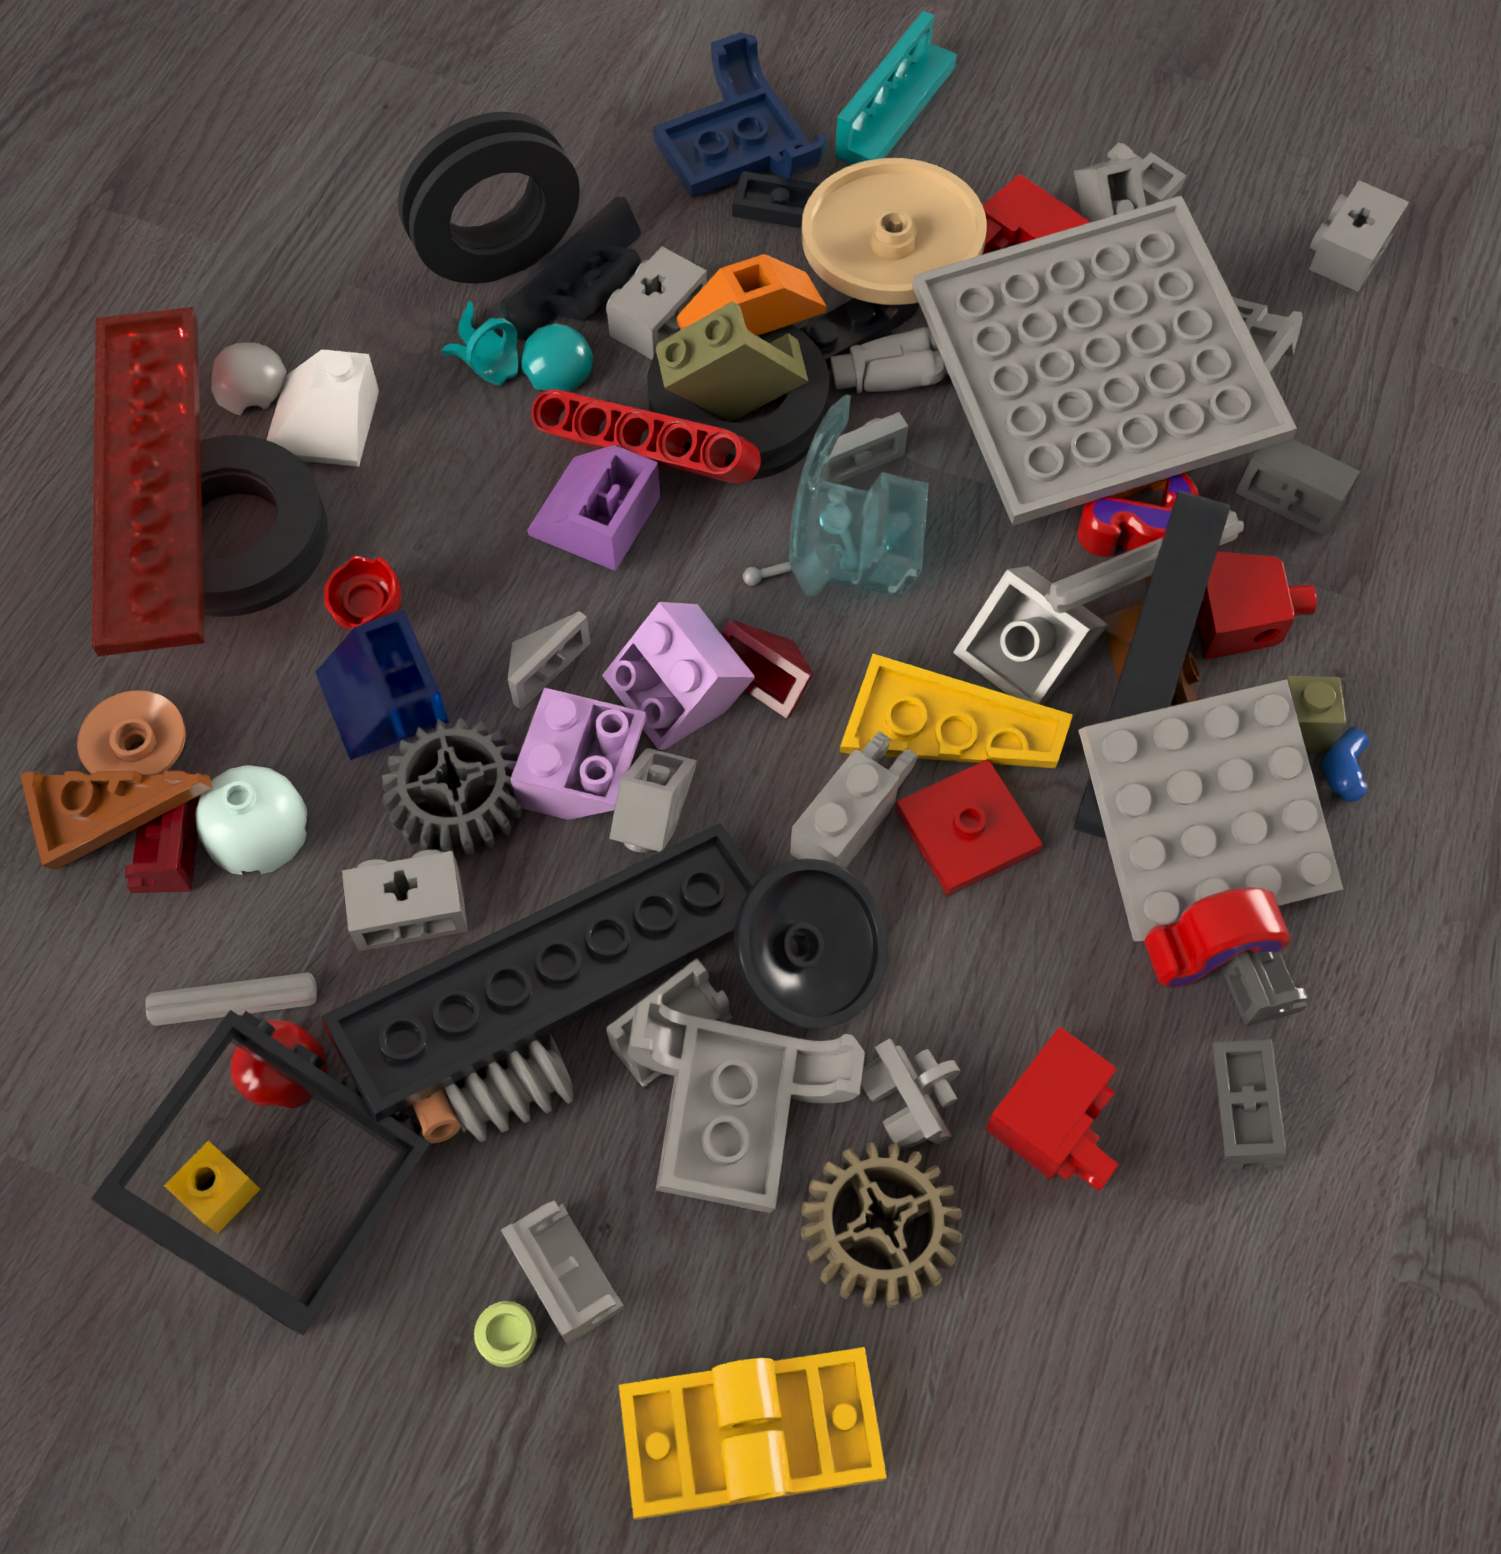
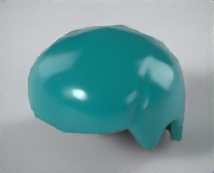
[521,324,594,392]

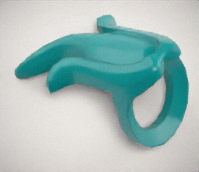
[441,301,518,386]

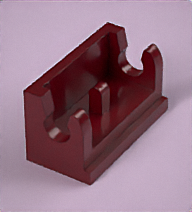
[125,771,201,893]

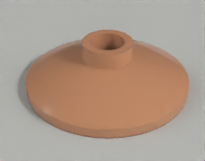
[77,690,186,774]

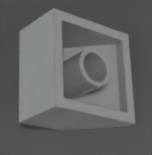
[953,566,1108,705]

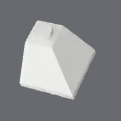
[267,349,379,467]

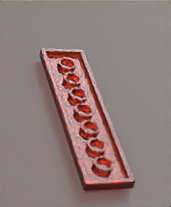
[92,307,205,657]

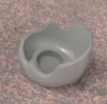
[211,342,286,415]

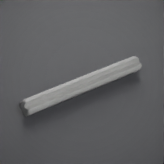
[1045,511,1244,613]

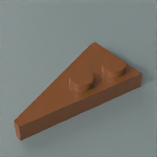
[20,771,213,870]

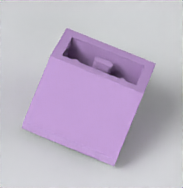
[602,602,755,750]
[510,688,646,820]

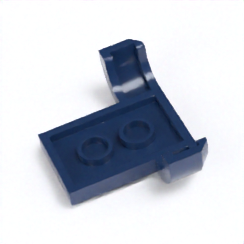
[653,33,826,198]

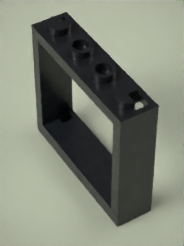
[91,1010,431,1336]

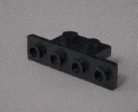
[499,196,642,341]

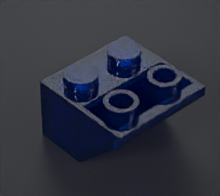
[315,609,449,760]

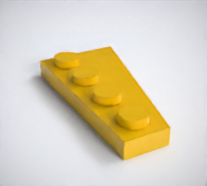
[840,654,1073,769]

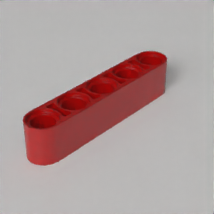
[531,389,761,484]

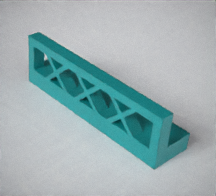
[835,11,957,165]

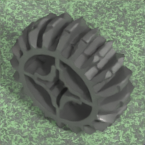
[382,717,523,857]

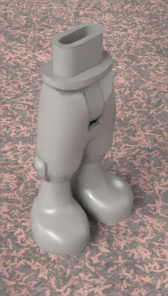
[830,327,949,393]

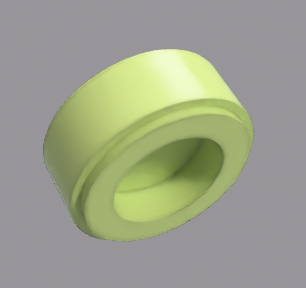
[474,1301,538,1367]

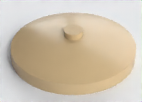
[802,158,987,305]

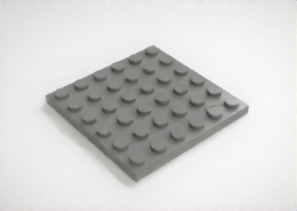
[912,195,1297,526]

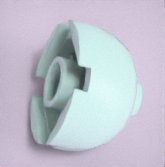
[195,765,308,875]

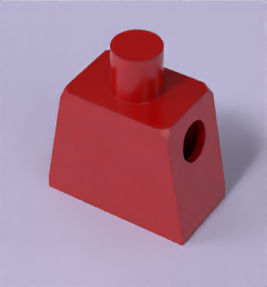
[1196,551,1317,659]

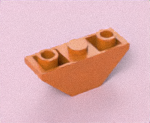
[677,254,826,336]

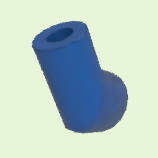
[1321,727,1369,802]

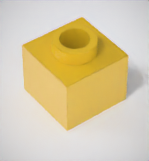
[164,1140,261,1234]

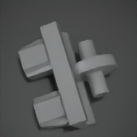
[861,1038,960,1150]

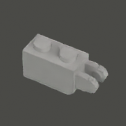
[790,731,918,868]

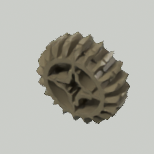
[801,1142,962,1308]

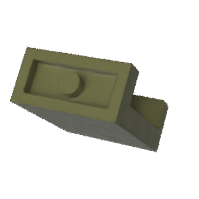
[656,302,809,422]

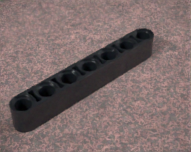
[1073,490,1230,840]

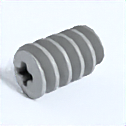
[445,1033,573,1142]

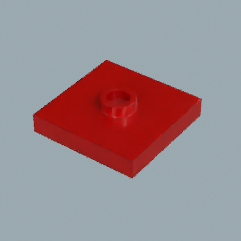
[895,759,1043,897]

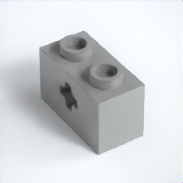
[1309,180,1409,292]
[606,246,707,360]
[342,850,468,952]

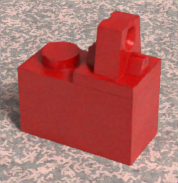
[982,174,1090,255]
[985,1026,1119,1191]

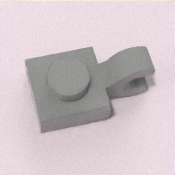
[1107,143,1186,206]

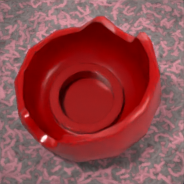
[324,555,402,632]
[231,1020,327,1109]

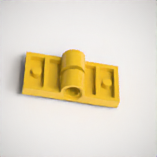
[619,1347,887,1520]

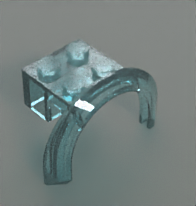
[789,394,929,598]

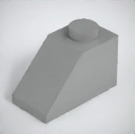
[1074,157,1146,223]
[609,748,697,853]

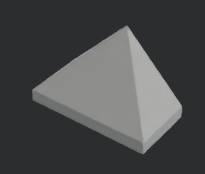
[508,611,591,710]

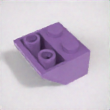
[527,445,660,571]

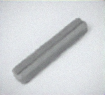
[145,972,317,1026]

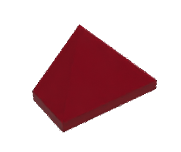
[721,620,814,719]

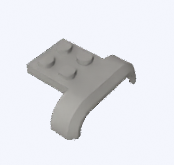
[628,992,865,1213]

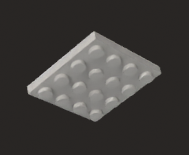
[1079,679,1343,942]

